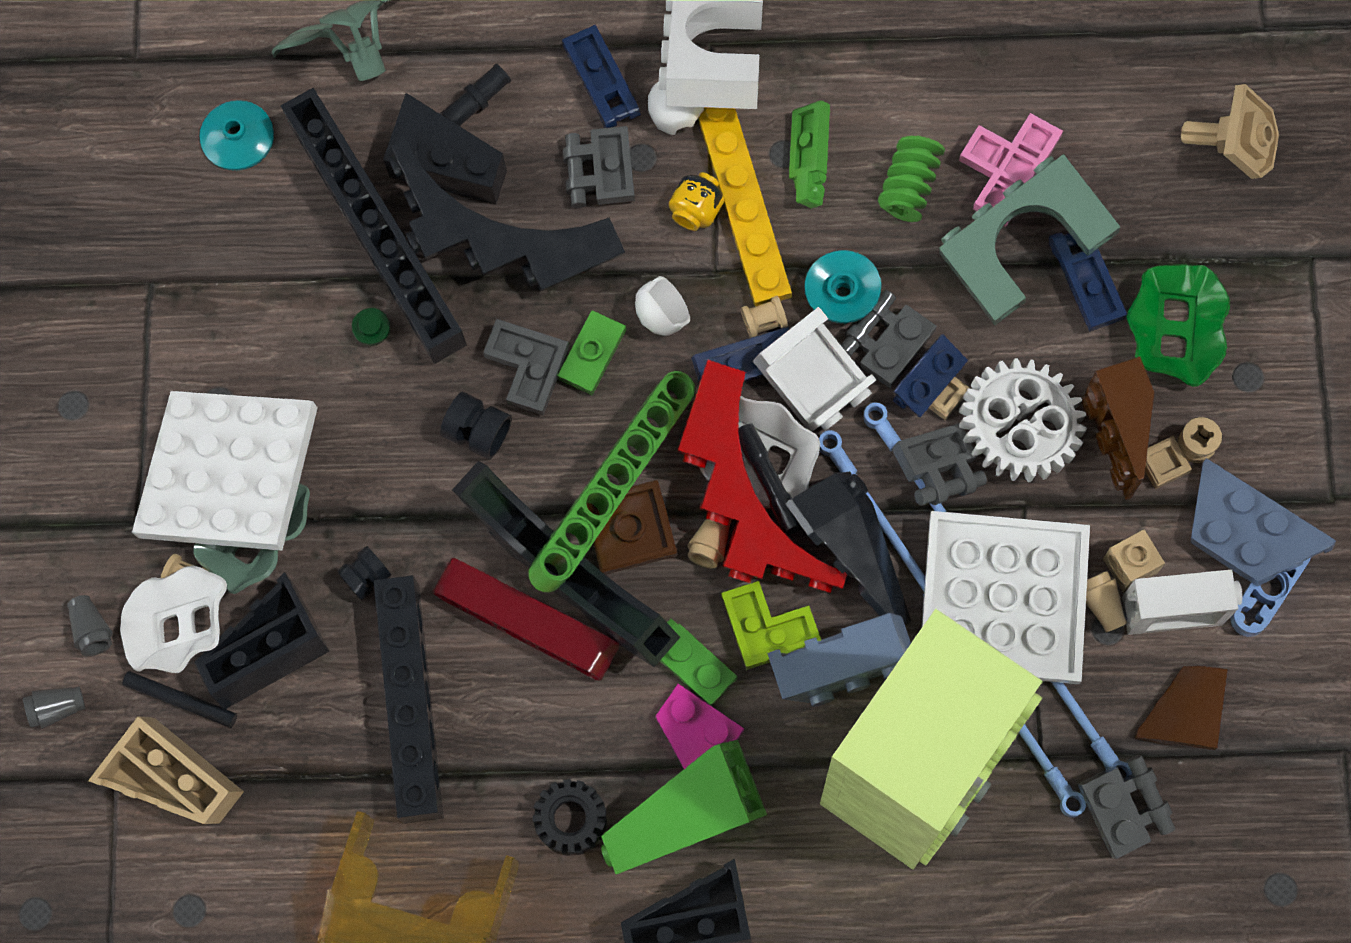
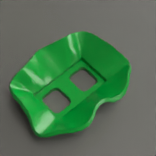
[1127,264,1230,387]

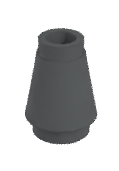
[67,595,113,656]
[23,686,86,729]

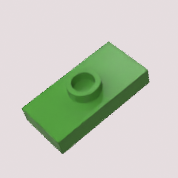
[558,310,626,395]

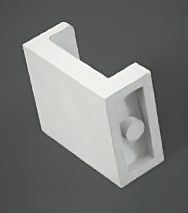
[753,307,876,431]

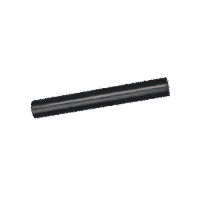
[122,671,237,728]

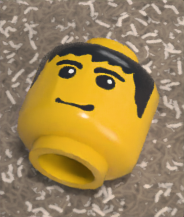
[669,172,725,231]

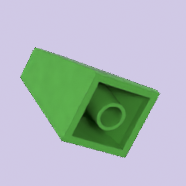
[601,740,767,874]

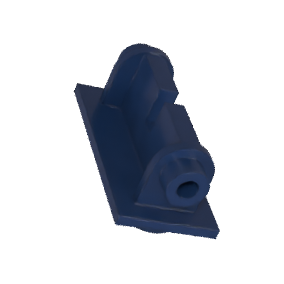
[893,334,968,417]

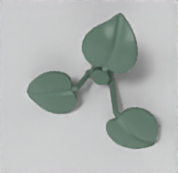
[272,0,390,81]

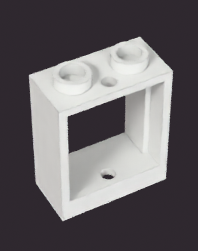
[1122,569,1242,635]

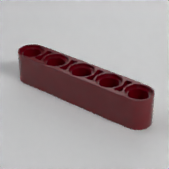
[432,558,620,681]

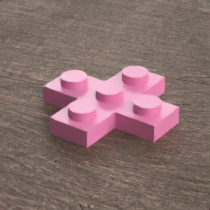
[959,113,1063,227]

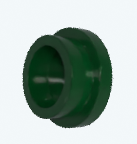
[352,308,390,346]

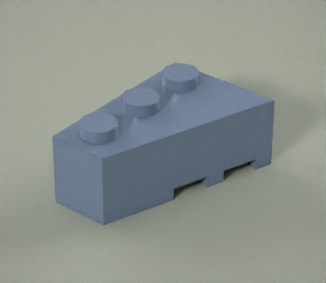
[767,613,911,707]

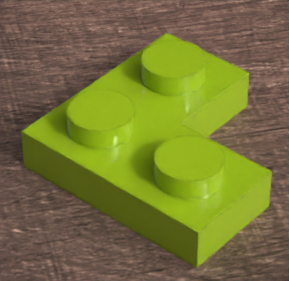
[721,581,821,670]

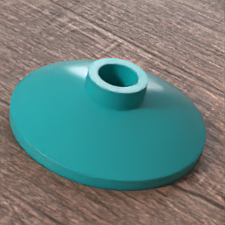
[200,100,274,171]
[805,250,881,323]

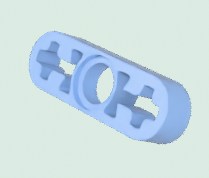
[1230,558,1311,637]

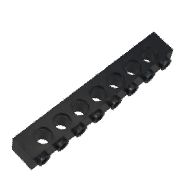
[280,87,467,364]

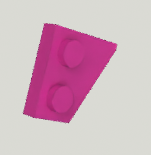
[655,684,744,769]

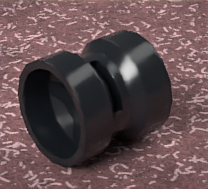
[337,546,392,601]

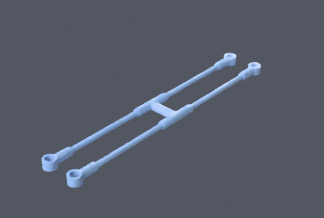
[819,402,1132,818]

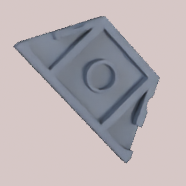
[1191,458,1336,587]

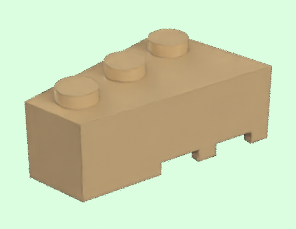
[88,716,244,824]

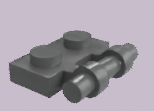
[562,126,635,208]
[841,289,937,389]
[892,423,987,505]
[1077,755,1176,859]

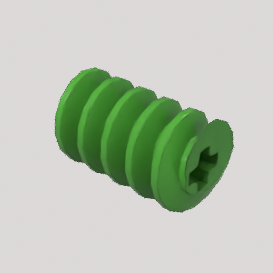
[878,136,945,222]

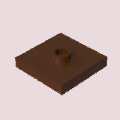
[586,480,678,575]

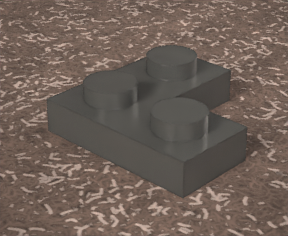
[483,319,569,416]

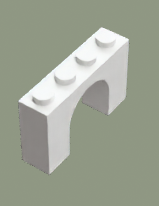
[659,0,763,109]

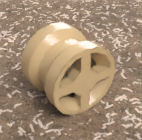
[1177,417,1222,463]

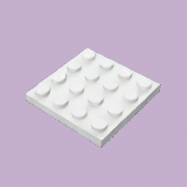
[132,391,318,551]
[921,511,1090,684]

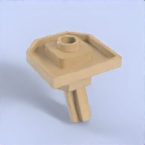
[1181,84,1279,179]

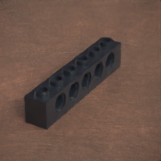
[374,575,444,824]

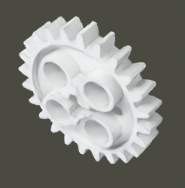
[959,358,1087,482]

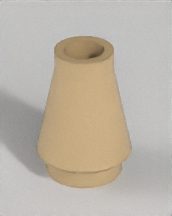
[688,519,732,569]
[1086,571,1127,633]

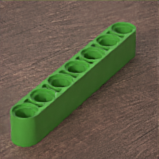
[529,371,695,592]

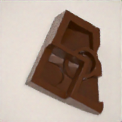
[1135,666,1228,750]

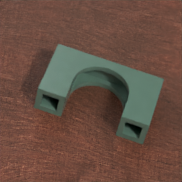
[939,154,1120,325]

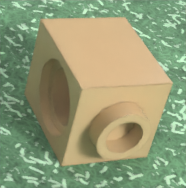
[1103,529,1165,592]

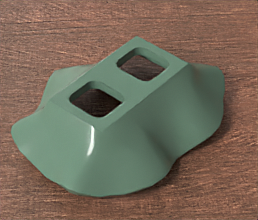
[193,483,310,594]

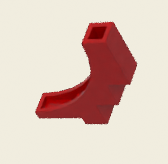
[677,360,847,593]

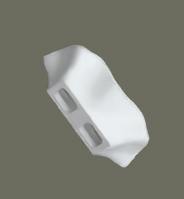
[699,396,820,508]
[120,565,227,673]

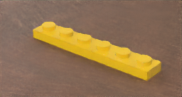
[698,107,792,307]

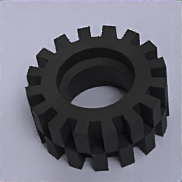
[533,779,607,856]

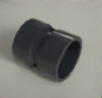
[440,391,512,460]

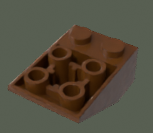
[1082,357,1154,500]

